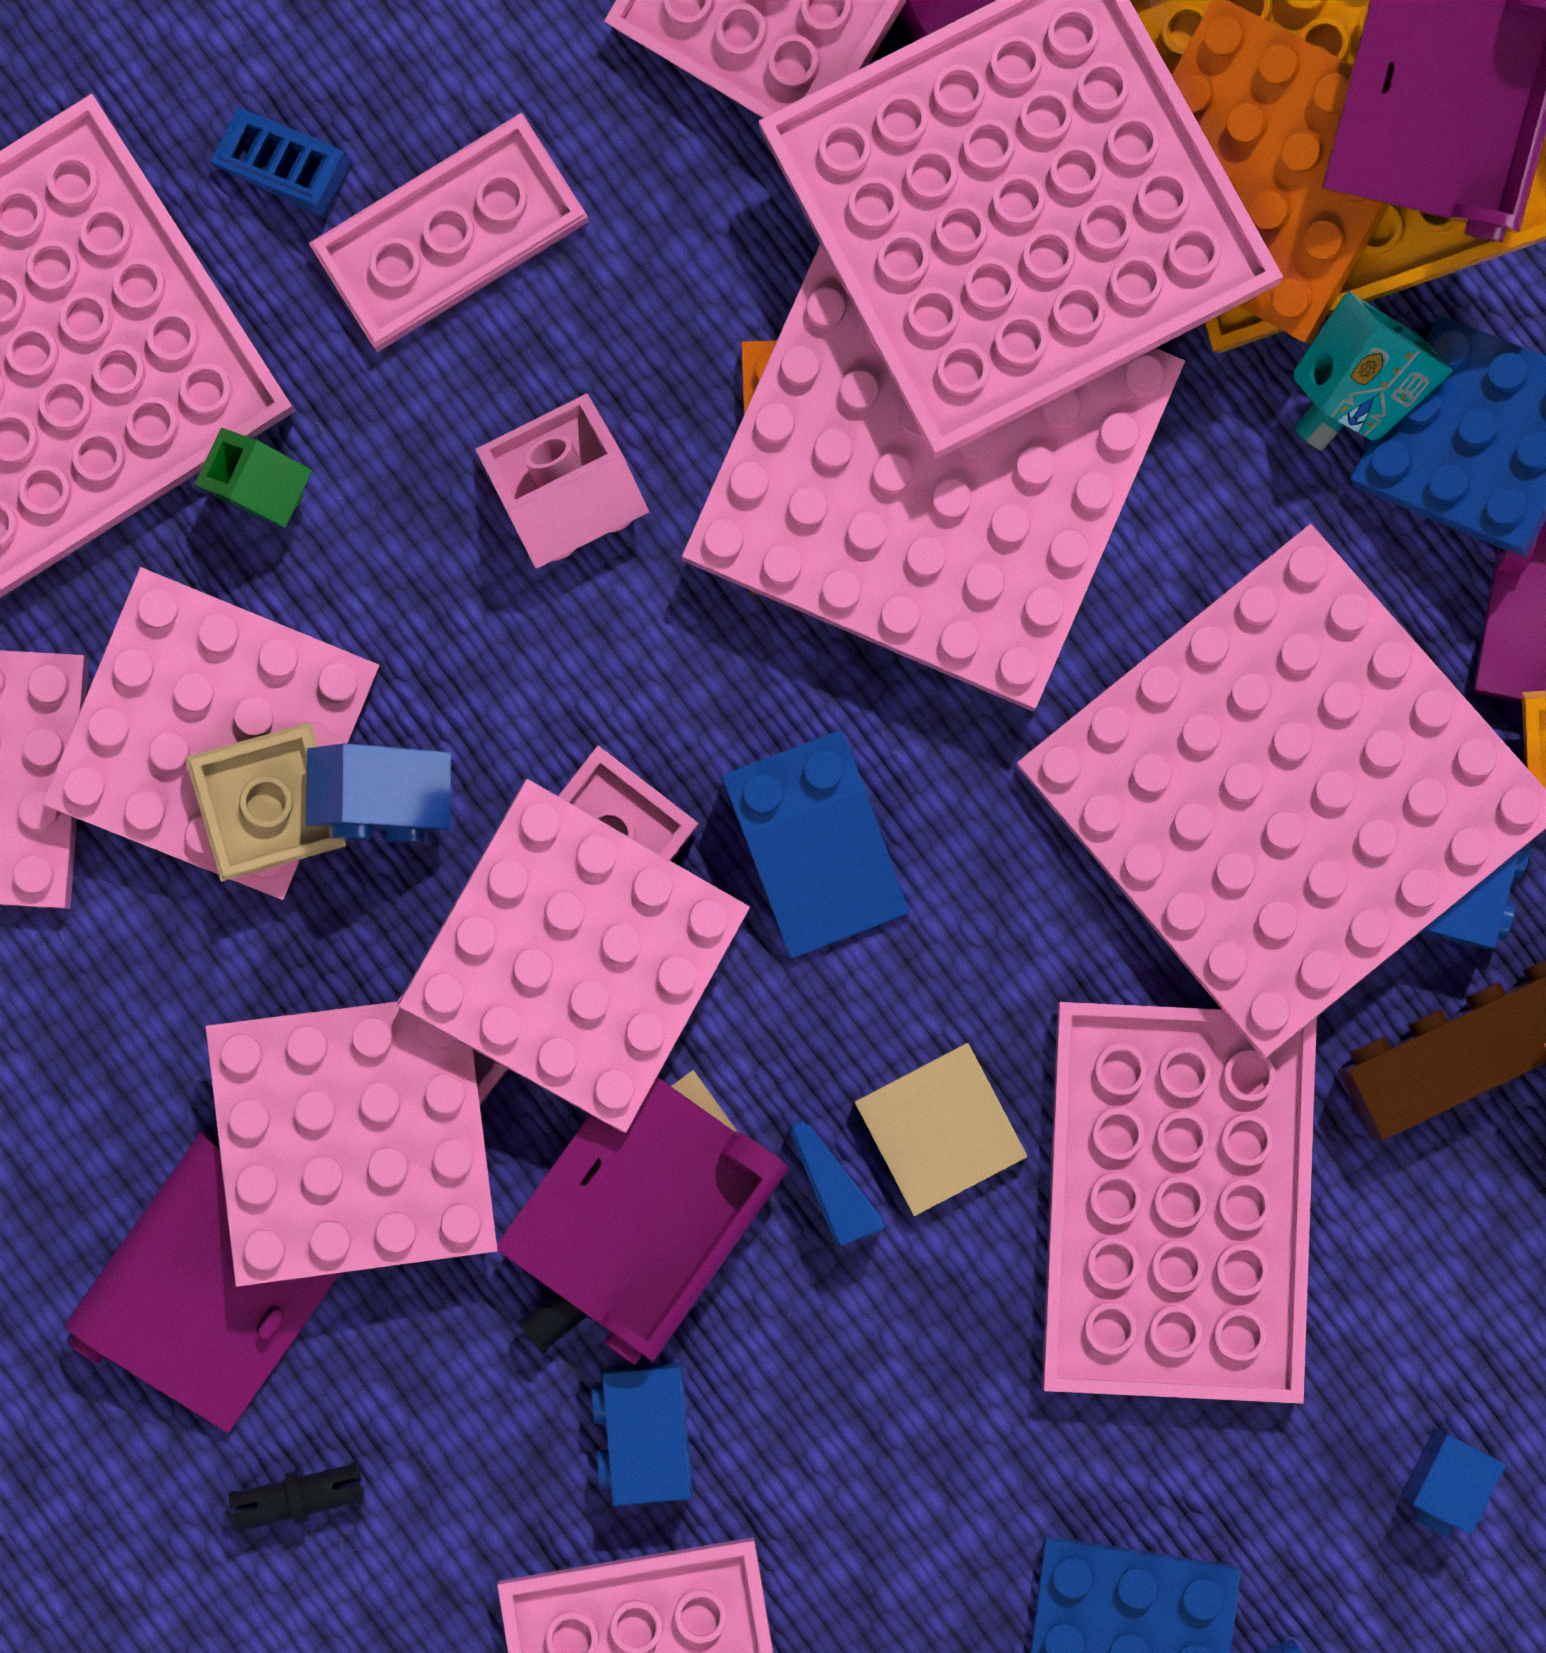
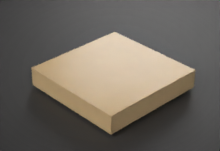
[185,722,346,882]
[854,1043,1028,1216]

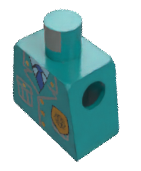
[1294,291,1453,451]

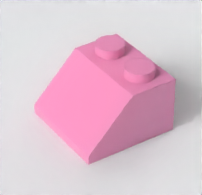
[475,393,649,569]

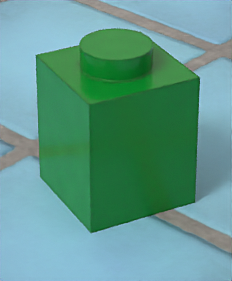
[194,427,312,528]

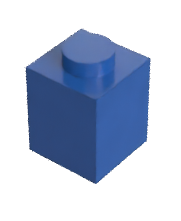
[1400,1427,1506,1537]

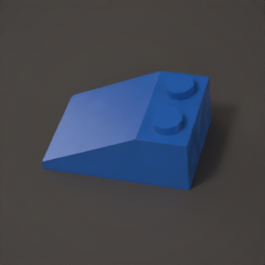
[721,729,909,959]

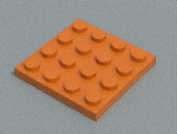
[1172,0,1390,345]

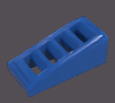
[210,107,351,219]
[789,1120,886,1246]

